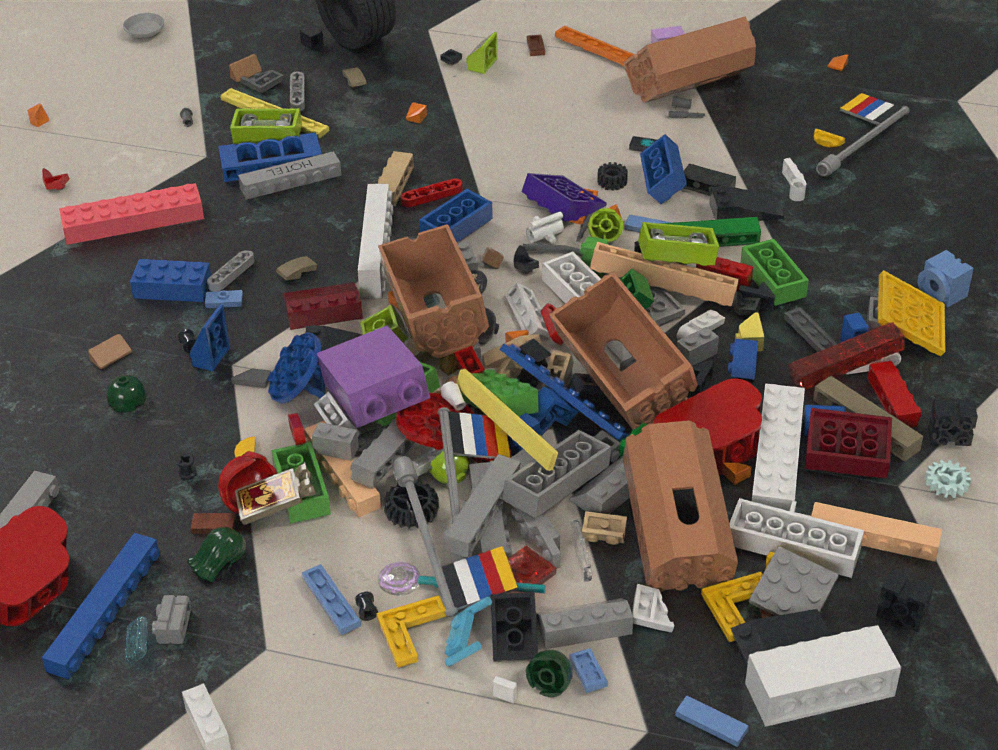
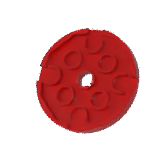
[395,393,474,450]

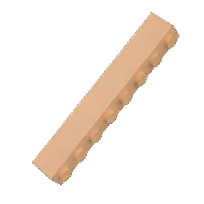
[590,242,739,306]

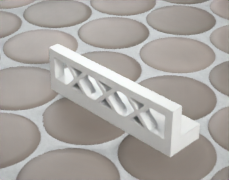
[505,282,551,339]

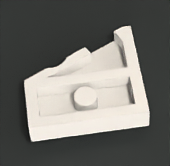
[632,584,674,633]

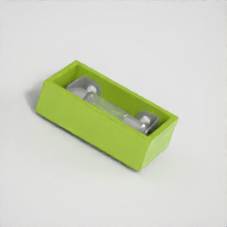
[230,109,302,144]
[638,222,719,266]

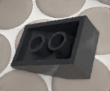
[490,592,538,662]

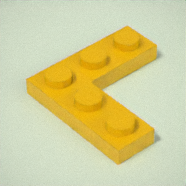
[701,572,763,642]
[376,595,446,668]

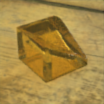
[439,353,458,376]

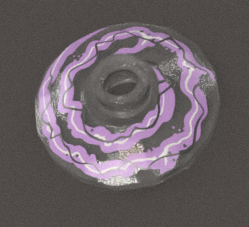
[378,562,420,596]

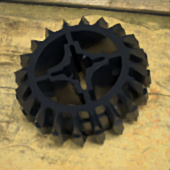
[383,480,439,529]

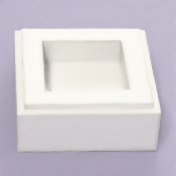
[492,676,517,704]

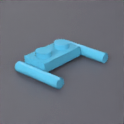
[445,597,492,667]

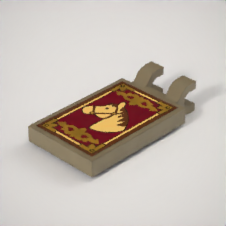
[235,463,316,525]

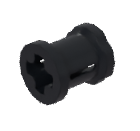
[178,329,196,353]
[176,453,197,480]
[355,591,378,621]

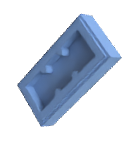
[205,290,243,308]
[569,648,608,693]

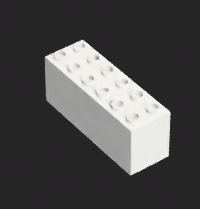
[745,625,901,727]

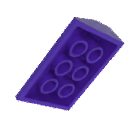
[521,173,607,222]

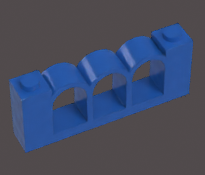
[218,132,322,182]

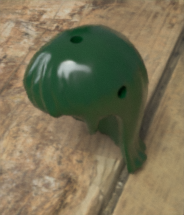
[187,527,246,582]

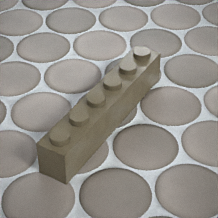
[813,376,923,461]

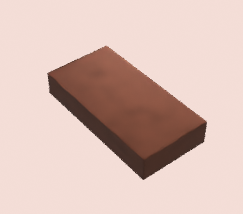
[527,34,545,56]
[191,513,236,534]

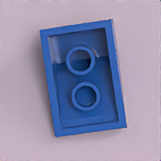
[190,304,230,371]

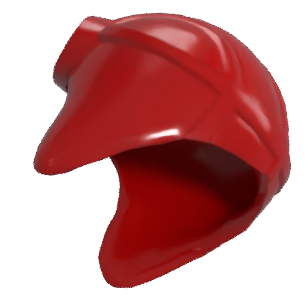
[218,451,277,514]

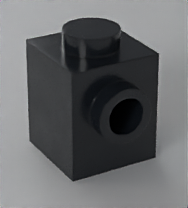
[299,25,324,50]

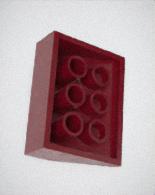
[283,282,363,330]
[804,408,892,479]

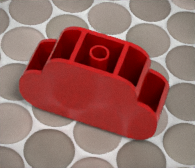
[654,379,762,475]
[0,506,69,626]

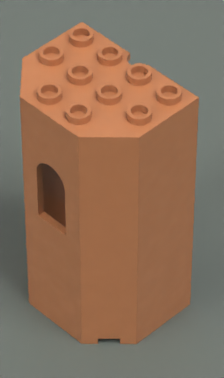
[623,16,756,103]
[378,224,489,358]
[549,272,698,429]
[623,421,738,592]

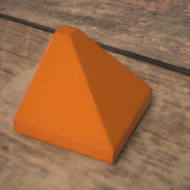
[827,54,849,71]

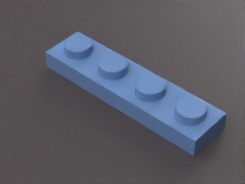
[302,564,361,635]

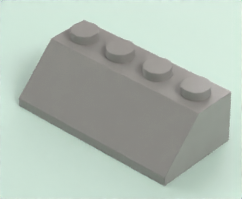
[570,455,630,514]
[536,598,633,649]

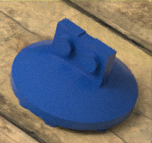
[268,332,325,404]

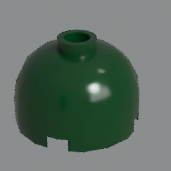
[106,375,146,412]
[526,650,573,697]

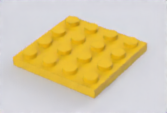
[878,270,945,357]

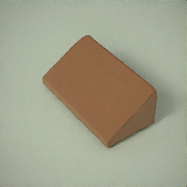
[229,54,262,82]
[88,334,132,369]

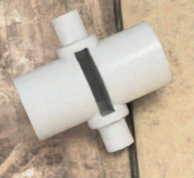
[526,212,564,244]

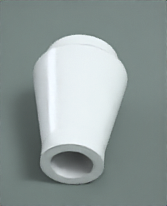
[441,381,466,411]

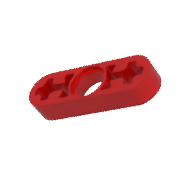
[541,303,564,345]

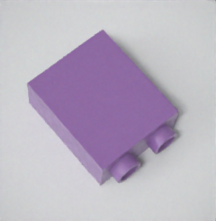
[317,326,430,428]

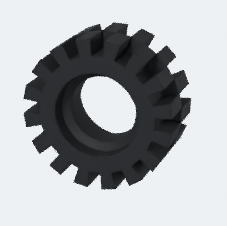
[597,162,628,191]

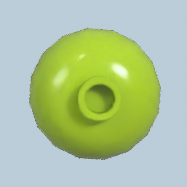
[588,208,624,244]
[428,451,470,484]

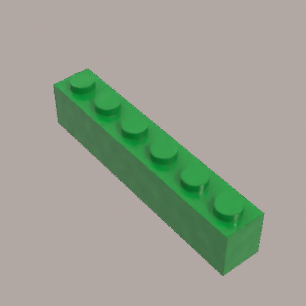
[655,217,761,247]

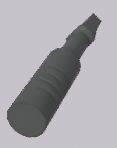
[668,111,705,118]
[577,214,592,242]

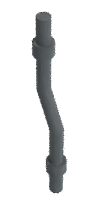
[523,242,583,256]

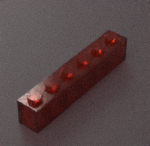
[788,322,905,390]

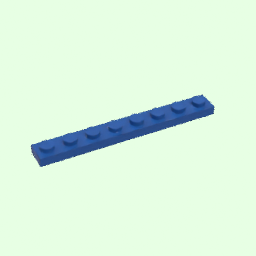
[499,343,629,441]

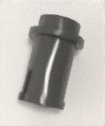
[672,96,692,109]
[180,108,193,127]

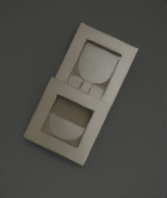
[343,67,367,87]
[276,256,317,280]

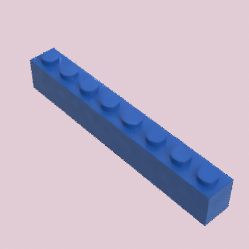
[42,533,160,679]

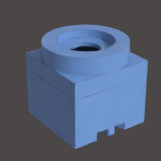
[918,250,973,308]

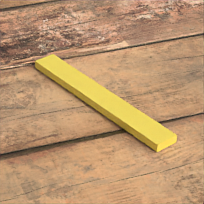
[220,88,329,139]
[456,369,558,471]

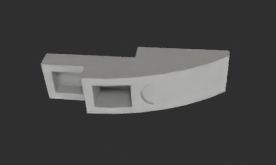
[511,507,561,570]

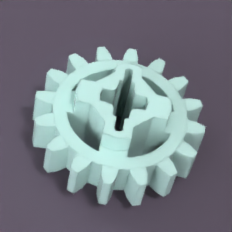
[925,460,971,498]

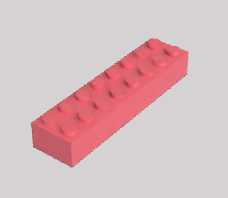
[59,183,204,245]

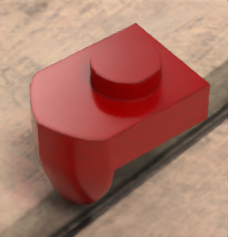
[42,168,70,190]

